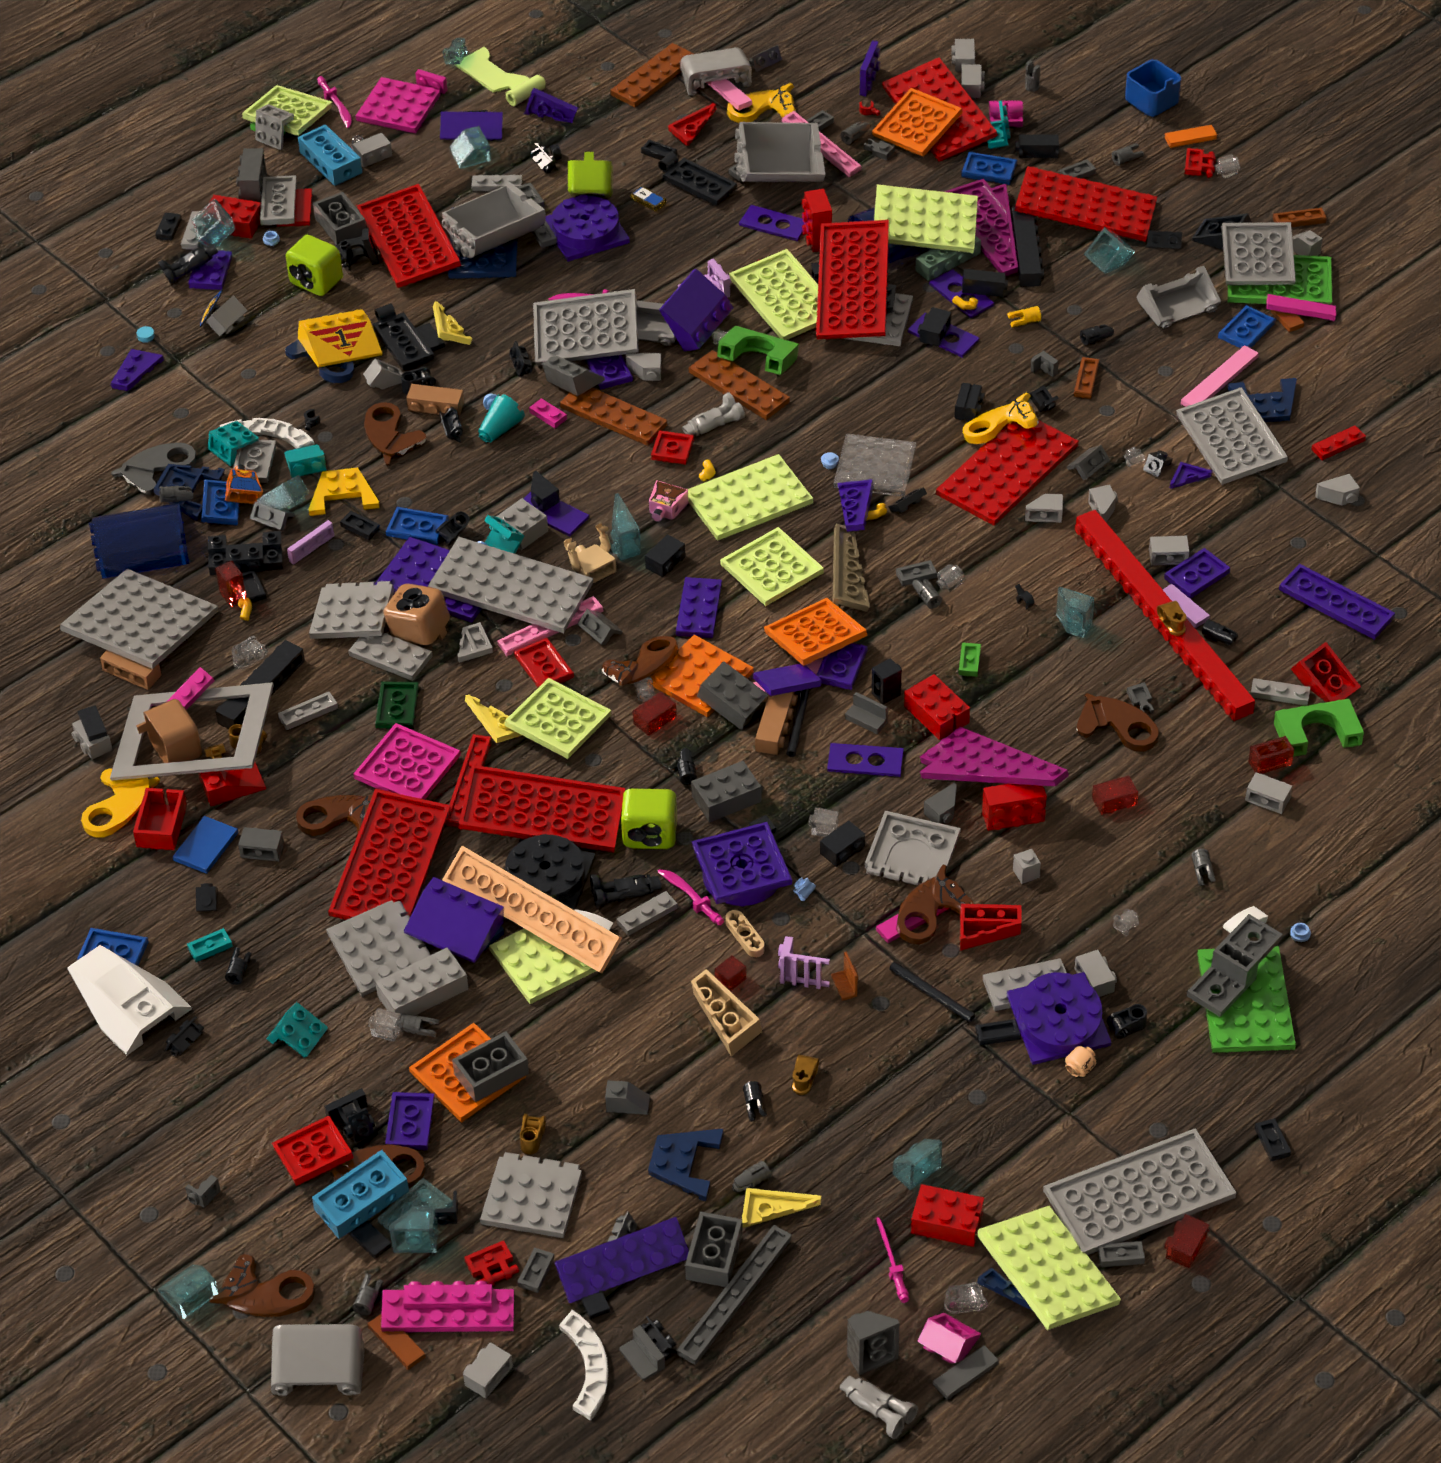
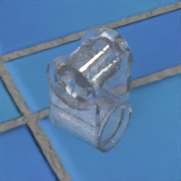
[232,636,268,669]
[944,1282,988,1314]

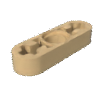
[726,910,765,957]

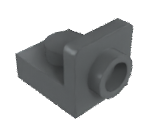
[1031,351,1058,377]
[185,1175,221,1208]

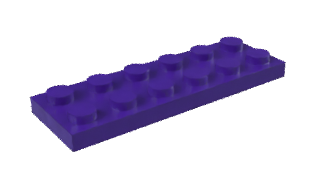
[1279,564,1395,639]
[554,1217,689,1303]

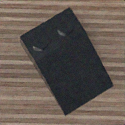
[1192,213,1252,250]

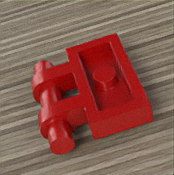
[1184,148,1216,178]
[464,1240,519,1286]

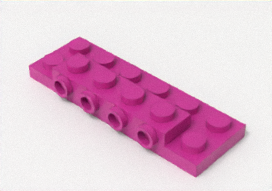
[381,1281,514,1332]

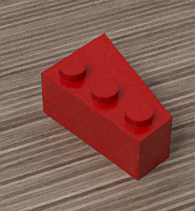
[960,904,1022,951]

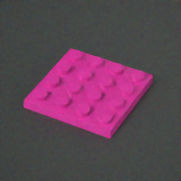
[356,77,441,134]
[353,723,461,800]

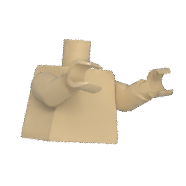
[564,523,616,583]

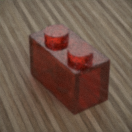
[215,560,246,607]
[632,691,677,736]
[1248,736,1294,774]
[1092,775,1138,815]
[1164,1214,1209,1268]

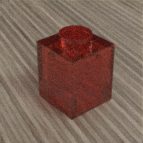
[714,955,746,991]

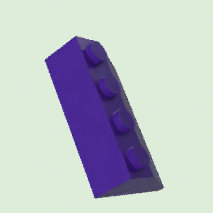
[659,269,733,352]
[404,877,504,963]

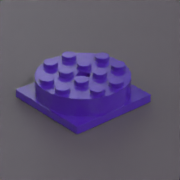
[545,194,630,262]
[692,822,792,907]
[1006,972,1112,1065]

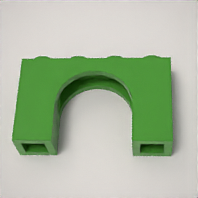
[717,326,799,375]
[1274,699,1364,758]

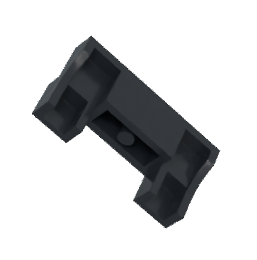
[208,531,283,575]

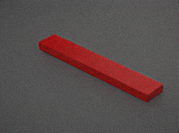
[445,734,492,827]

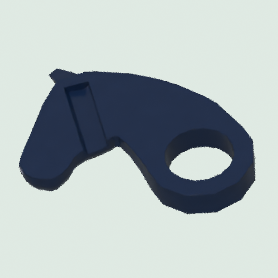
[285,339,354,383]

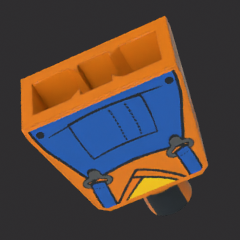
[225,464,263,504]

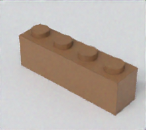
[755,692,798,755]

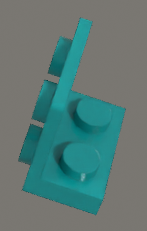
[208,421,259,466]
[484,515,525,554]
[266,1002,328,1057]

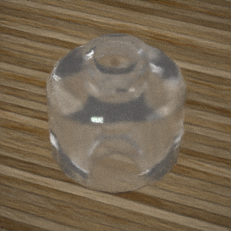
[1215,154,1241,178]
[936,564,965,592]

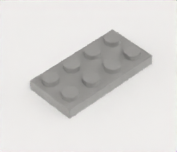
[260,175,297,225]
[348,632,432,681]
[983,958,1066,1011]

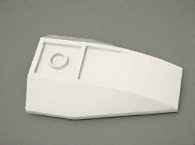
[68,945,192,1055]

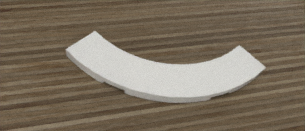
[220,418,315,449]
[559,1310,608,1421]

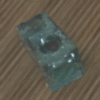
[443,38,468,64]

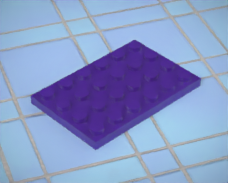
[375,537,482,623]

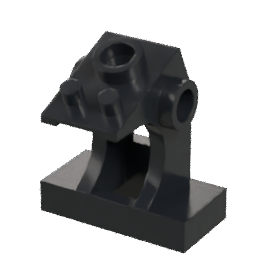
[336,228,379,271]
[324,1088,375,1142]

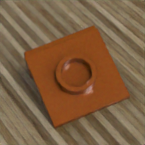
[831,952,858,1001]

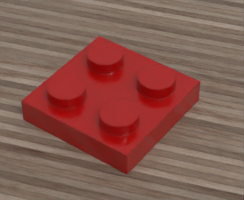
[651,430,694,465]

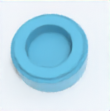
[137,326,155,342]

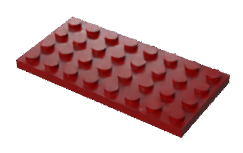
[882,57,997,162]
[1014,166,1157,242]
[357,184,461,288]
[816,220,890,340]
[936,420,1079,526]
[458,765,625,852]
[328,789,450,920]

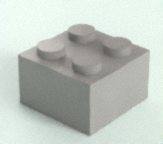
[496,499,548,550]

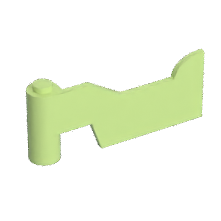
[455,47,546,106]

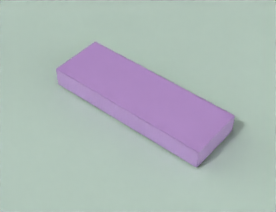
[287,520,334,565]
[1162,584,1210,628]

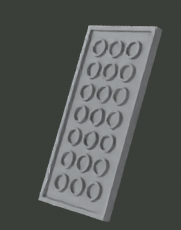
[428,537,593,633]
[1043,1128,1236,1255]

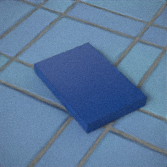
[961,152,1017,185]
[1218,305,1276,348]
[201,479,239,525]
[386,507,449,545]
[173,816,238,874]
[77,928,149,966]

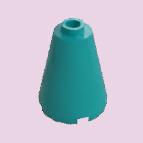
[478,394,525,442]

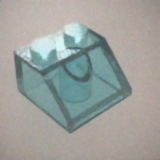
[449,126,491,169]
[192,199,235,247]
[1084,227,1135,274]
[256,475,310,510]
[1056,586,1094,638]
[893,1139,942,1190]
[389,1206,438,1253]
[157,1264,219,1319]

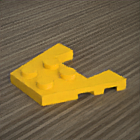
[309,468,380,516]

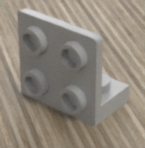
[255,104,294,150]

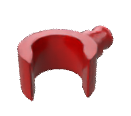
[859,101,880,116]

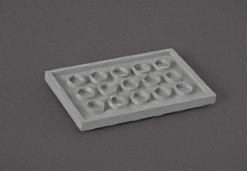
[533,289,639,366]
[1177,387,1288,485]

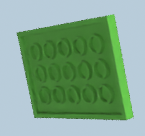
[1227,255,1332,305]
[1197,946,1296,1053]

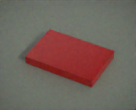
[277,189,313,227]
[514,638,574,688]

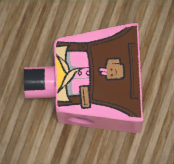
[649,481,689,522]

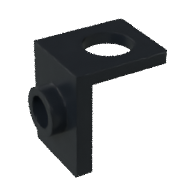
[427,1191,458,1225]

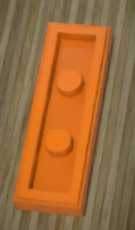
[1165,125,1217,148]

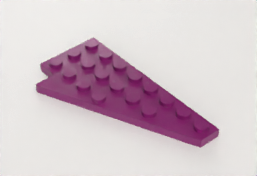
[945,179,1018,276]
[920,727,1069,786]

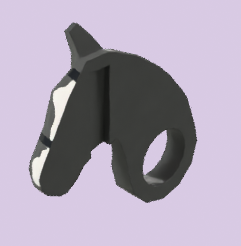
[111,443,197,495]

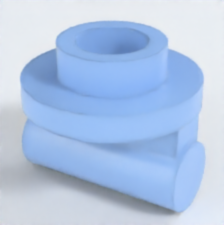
[793,878,816,901]

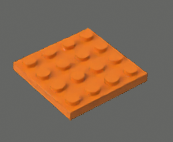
[872,88,963,157]
[764,598,867,666]
[648,634,754,718]
[409,1023,526,1123]

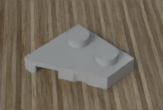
[458,622,493,663]

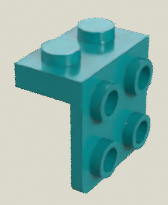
[988,101,1011,148]
[284,445,326,478]

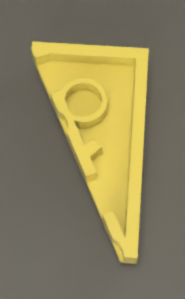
[433,301,472,345]
[465,695,522,743]
[742,1188,821,1228]

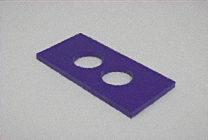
[739,205,804,241]
[929,269,994,318]
[908,313,980,357]
[827,743,903,777]

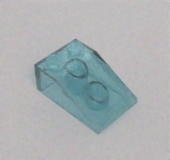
[610,493,641,561]

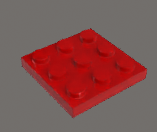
[272,1116,354,1186]

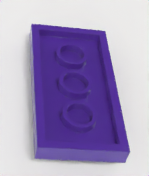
[676,577,722,638]

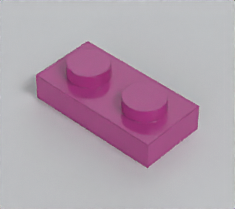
[415,69,448,94]
[529,398,567,428]

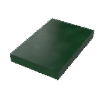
[375,682,419,729]

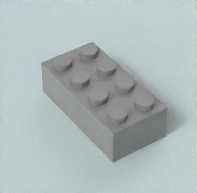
[375,948,468,1024]

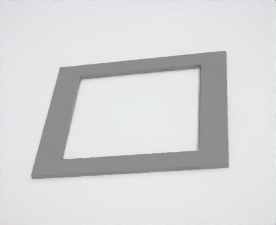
[110,682,274,781]

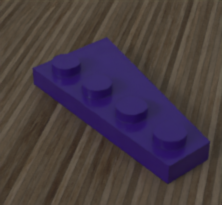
[838,479,874,531]

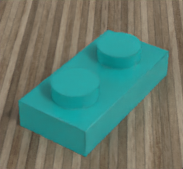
[187,928,233,962]

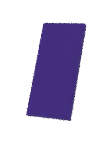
[440,112,503,140]
[523,492,589,537]

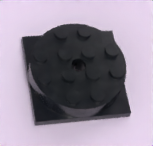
[505,834,596,910]

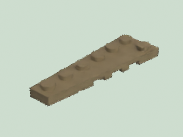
[832,524,870,612]

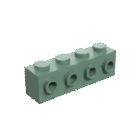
[916,236,981,281]

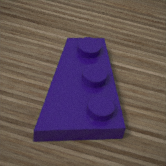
[524,88,578,123]
[111,349,164,391]

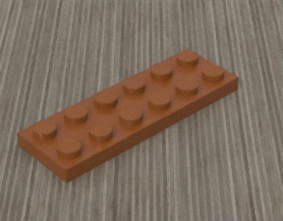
[610,43,694,107]
[689,350,790,420]
[560,388,667,446]

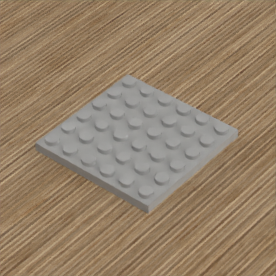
[60,569,218,669]

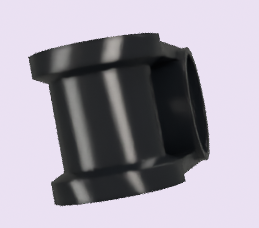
[401,367,436,394]
[435,511,470,545]
[1106,1004,1147,1039]

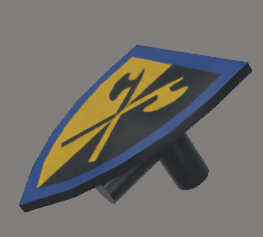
[200,290,224,327]

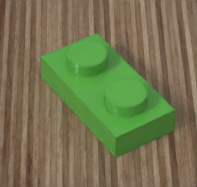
[959,643,981,677]

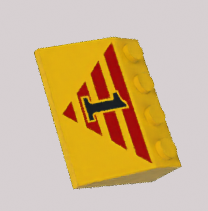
[298,309,382,368]

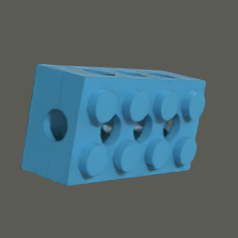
[298,124,362,186]
[312,1150,409,1239]

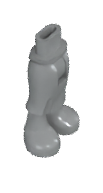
[682,392,745,436]
[840,1376,918,1439]

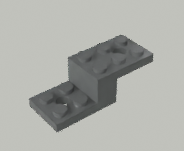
[1187,914,1283,1017]

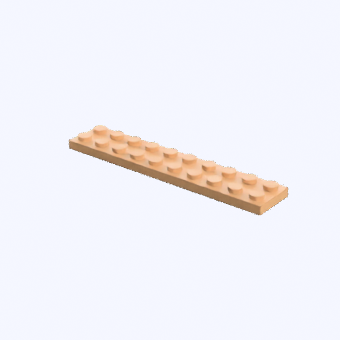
[442,846,622,973]

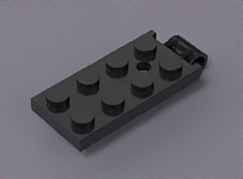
[658,152,737,206]
[372,303,434,370]

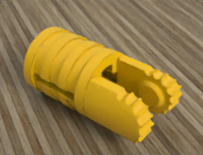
[1007,306,1041,328]

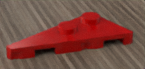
[668,103,716,146]

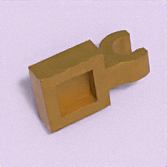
[204,743,226,759]

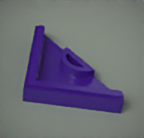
[1170,462,1212,489]

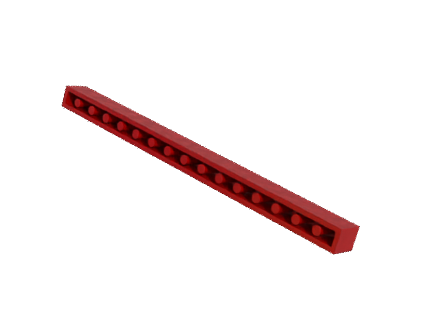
[1075,510,1255,721]

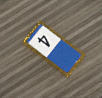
[630,186,666,212]

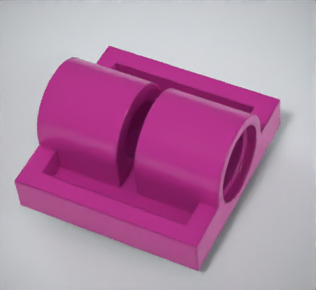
[989,101,1023,127]

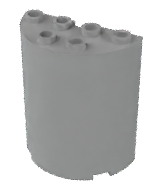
[735,122,826,182]
[442,183,545,258]

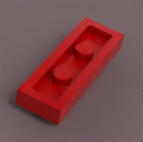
[1311,426,1366,460]

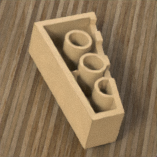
[691,969,762,1057]

